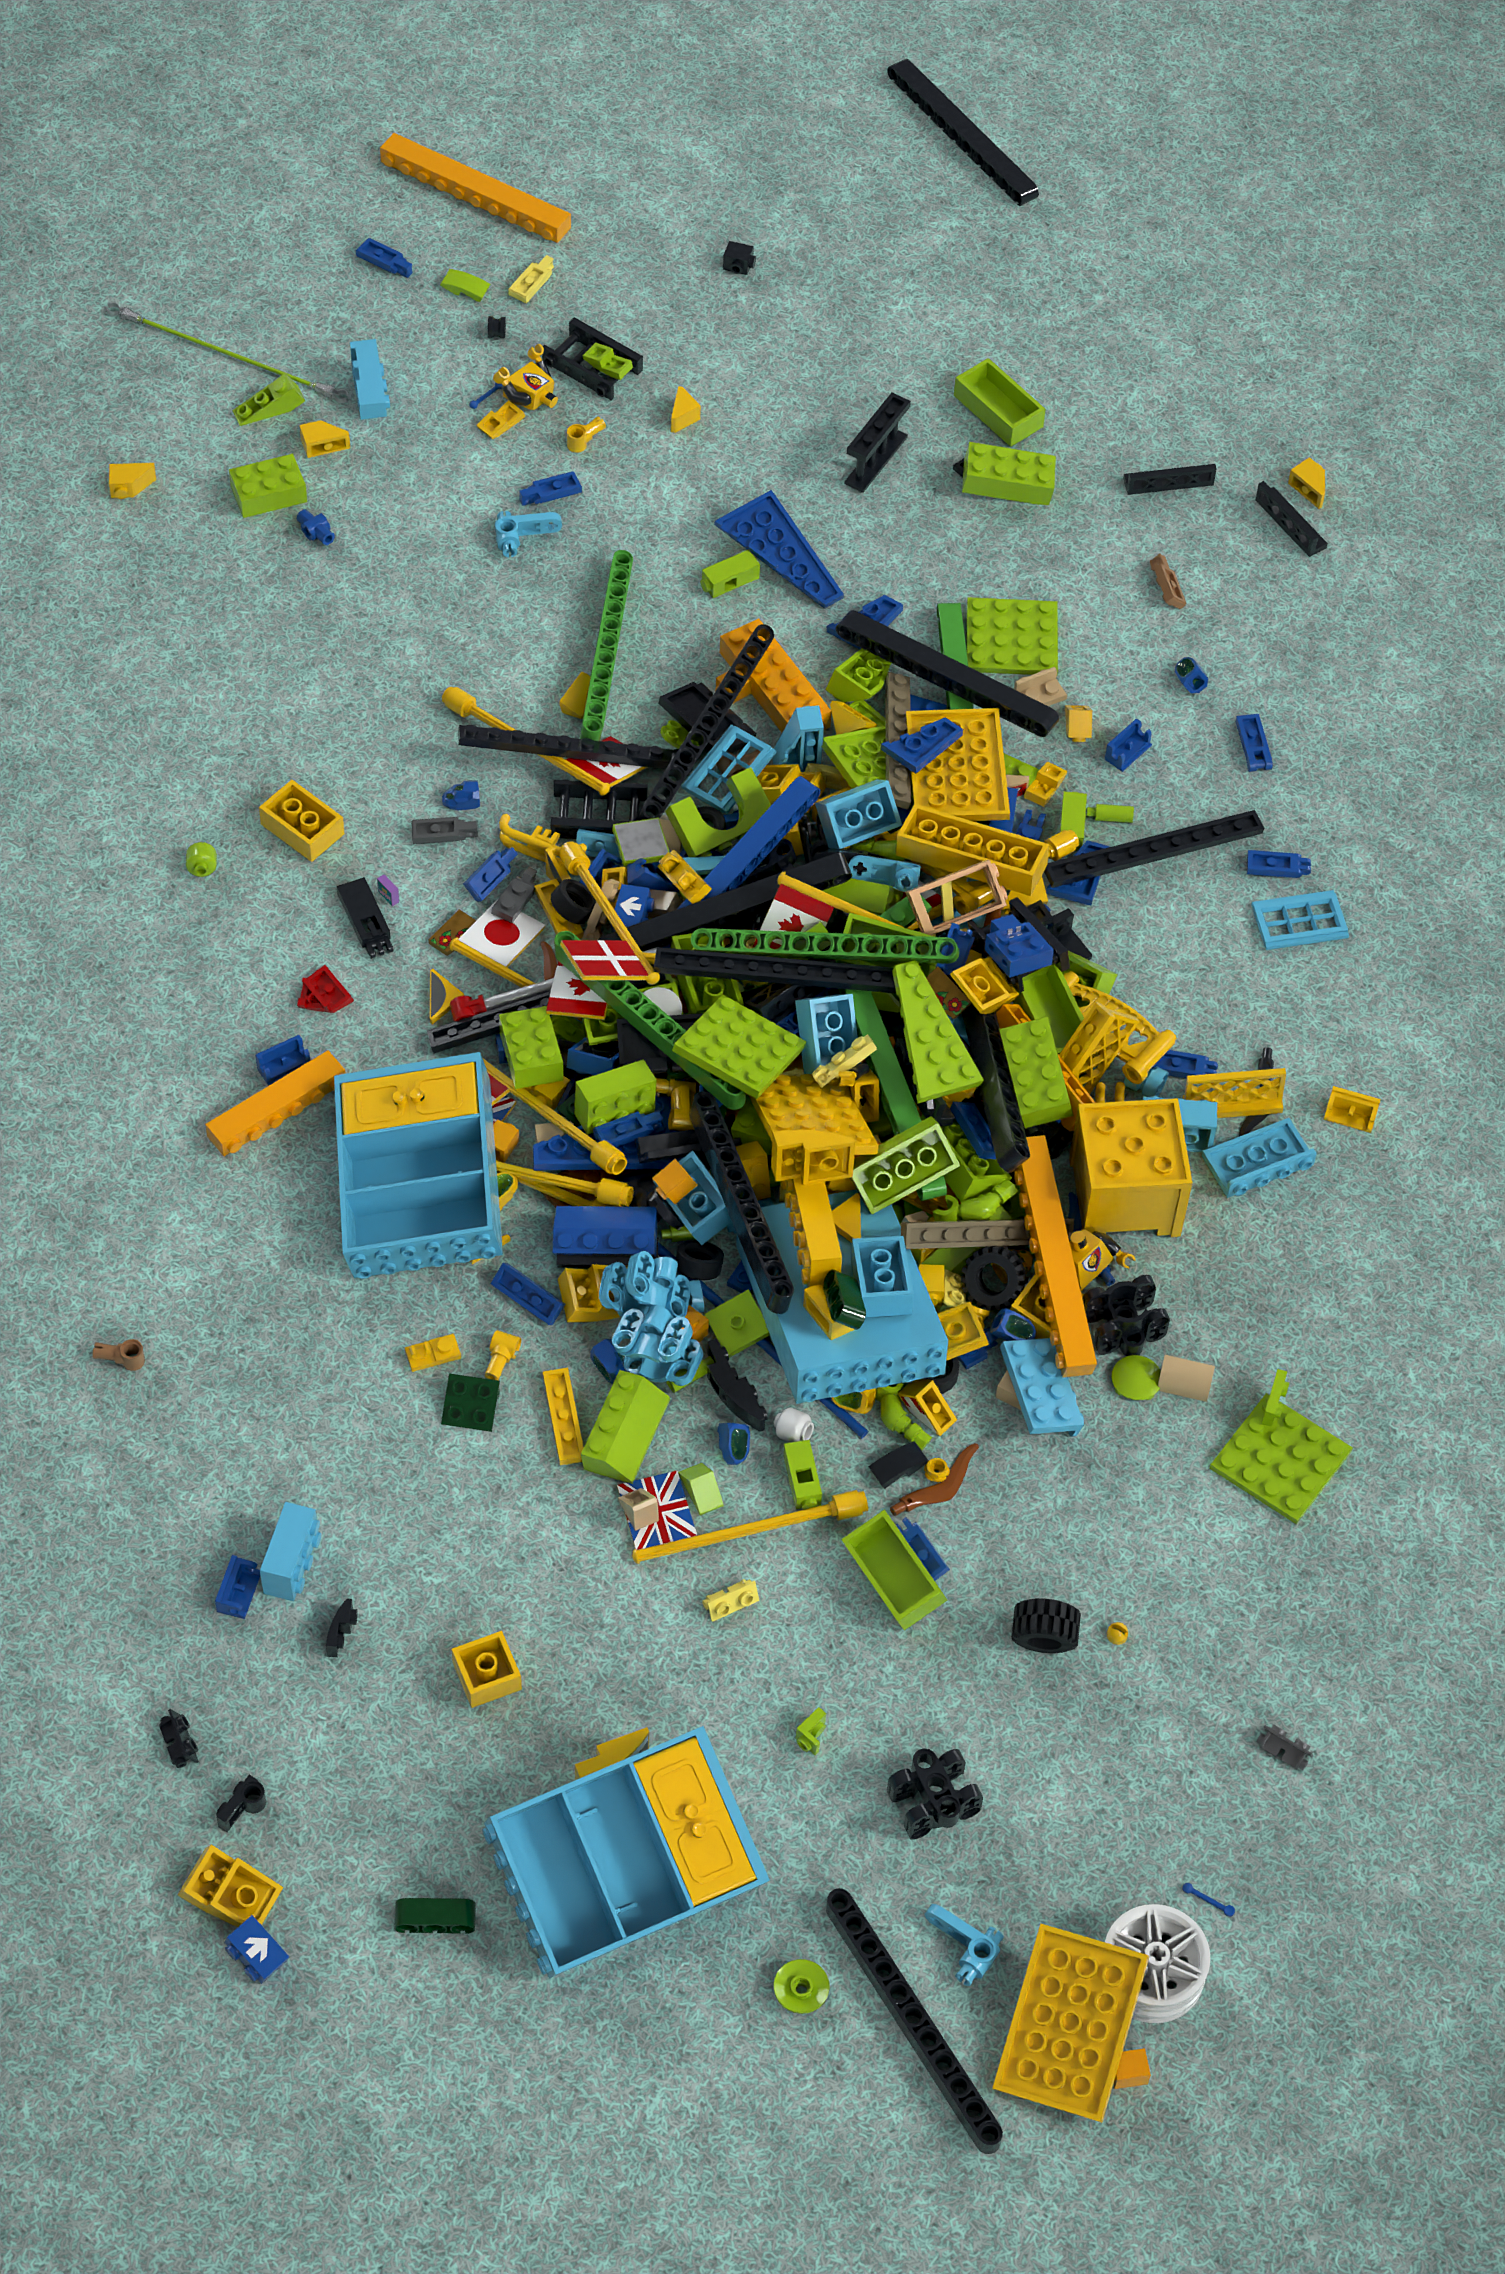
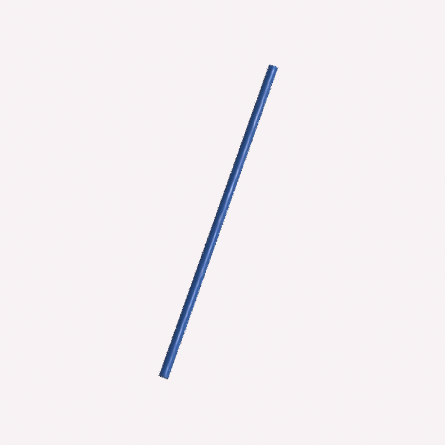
[658,1242,869,1439]

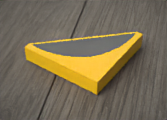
[545,846,571,884]
[430,969,464,1025]

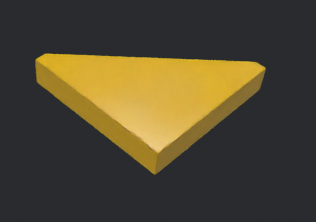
[832,1193,861,1243]

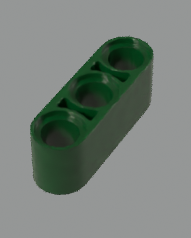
[823,1269,866,1330]
[394,1898,476,1934]

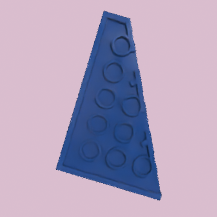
[533,1094,684,1171]

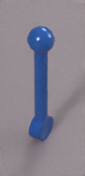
[469,383,503,409]
[1182,1883,1235,1917]

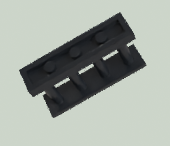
[542,317,643,400]
[844,392,911,493]
[550,780,648,839]
[967,897,1070,993]

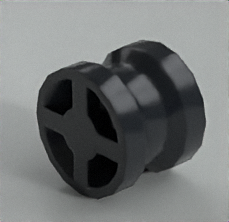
[488,316,506,338]

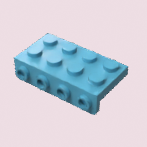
[1202,1118,1317,1198]
[1000,1338,1084,1437]

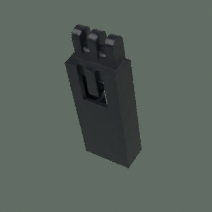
[337,877,394,959]

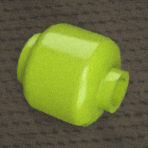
[186,842,217,877]

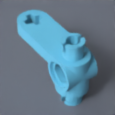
[494,511,562,558]
[849,855,921,892]
[925,1904,1004,1986]

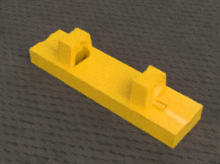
[657,849,712,904]

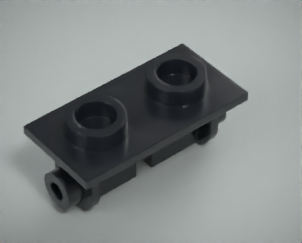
[159,1709,199,1768]

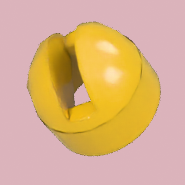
[1107,1622,1128,1645]

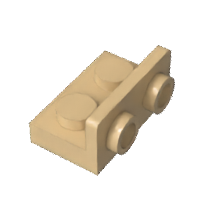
[1014,667,1067,706]

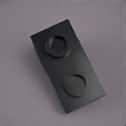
[216,1774,266,1832]

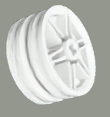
[1105,1904,1211,2023]

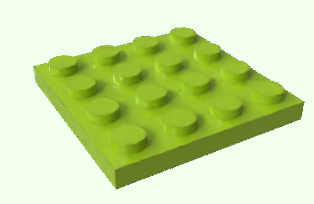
[967,597,1058,675]
[821,725,913,801]
[672,995,807,1099]
[1209,1393,1353,1525]

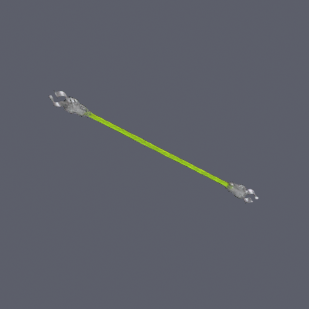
[104,302,351,404]

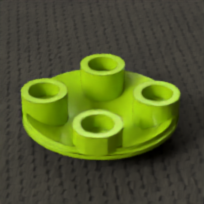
[660,720,699,749]
[1111,1355,1161,1400]

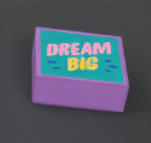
[377,874,399,907]

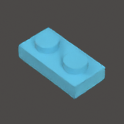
[576,829,621,859]

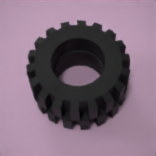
[961,1245,1029,1311]
[1011,1598,1081,1653]

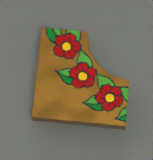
[428,909,476,956]
[926,967,972,1020]

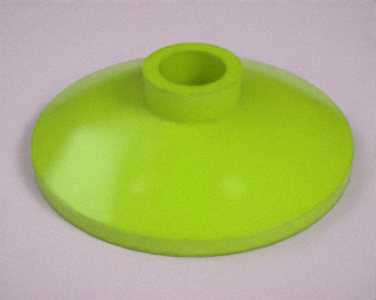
[774,1959,830,2014]

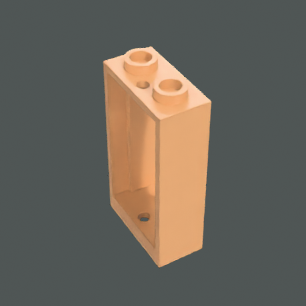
[905,860,1008,935]

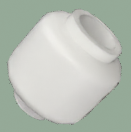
[774,1408,814,1443]

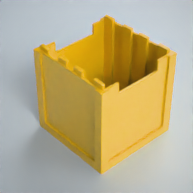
[1069,1098,1192,1237]

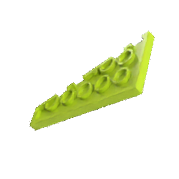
[892,960,984,1103]

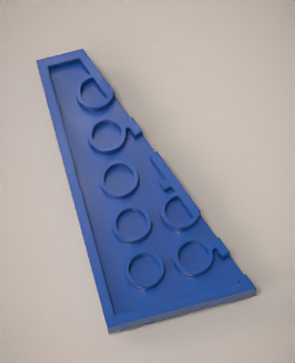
[714,490,844,609]

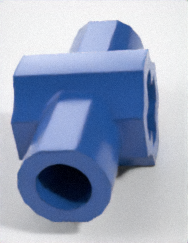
[297,509,335,545]

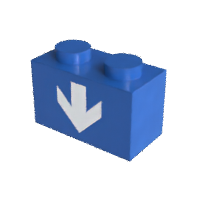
[611,884,654,932]
[224,1915,289,1984]

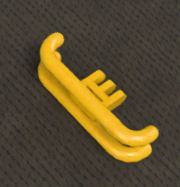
[499,814,587,871]

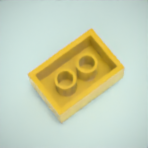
[259,780,345,862]

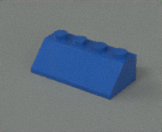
[553,1206,657,1257]

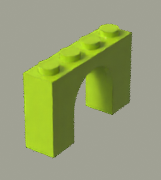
[665,767,771,857]

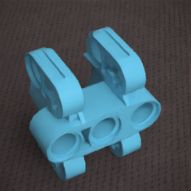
[599,1251,691,1324]
[612,1305,703,1386]

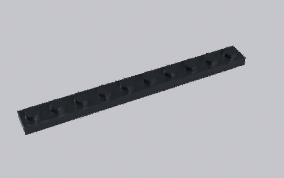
[458,725,688,769]
[1044,810,1264,888]
[654,947,896,993]
[427,964,666,1054]

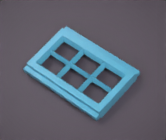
[682,725,777,814]
[1251,890,1349,950]

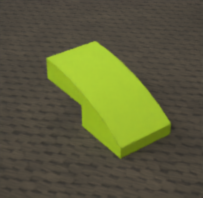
[440,269,490,302]
[583,343,633,380]

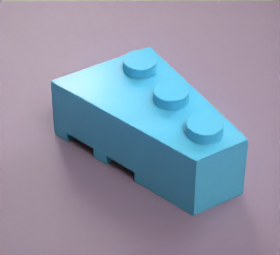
[350,339,390,419]
[772,706,824,772]

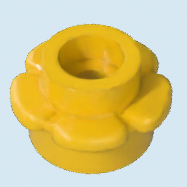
[924,1458,950,1482]

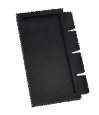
[658,682,757,753]
[617,1013,704,1074]

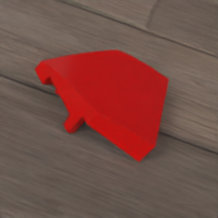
[297,965,354,1013]

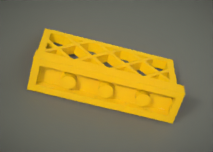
[1059,1002,1140,1095]
[1182,1068,1286,1118]

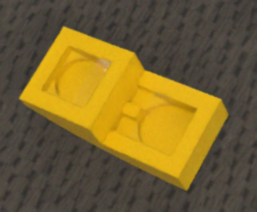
[476,400,525,439]
[1024,762,1067,807]

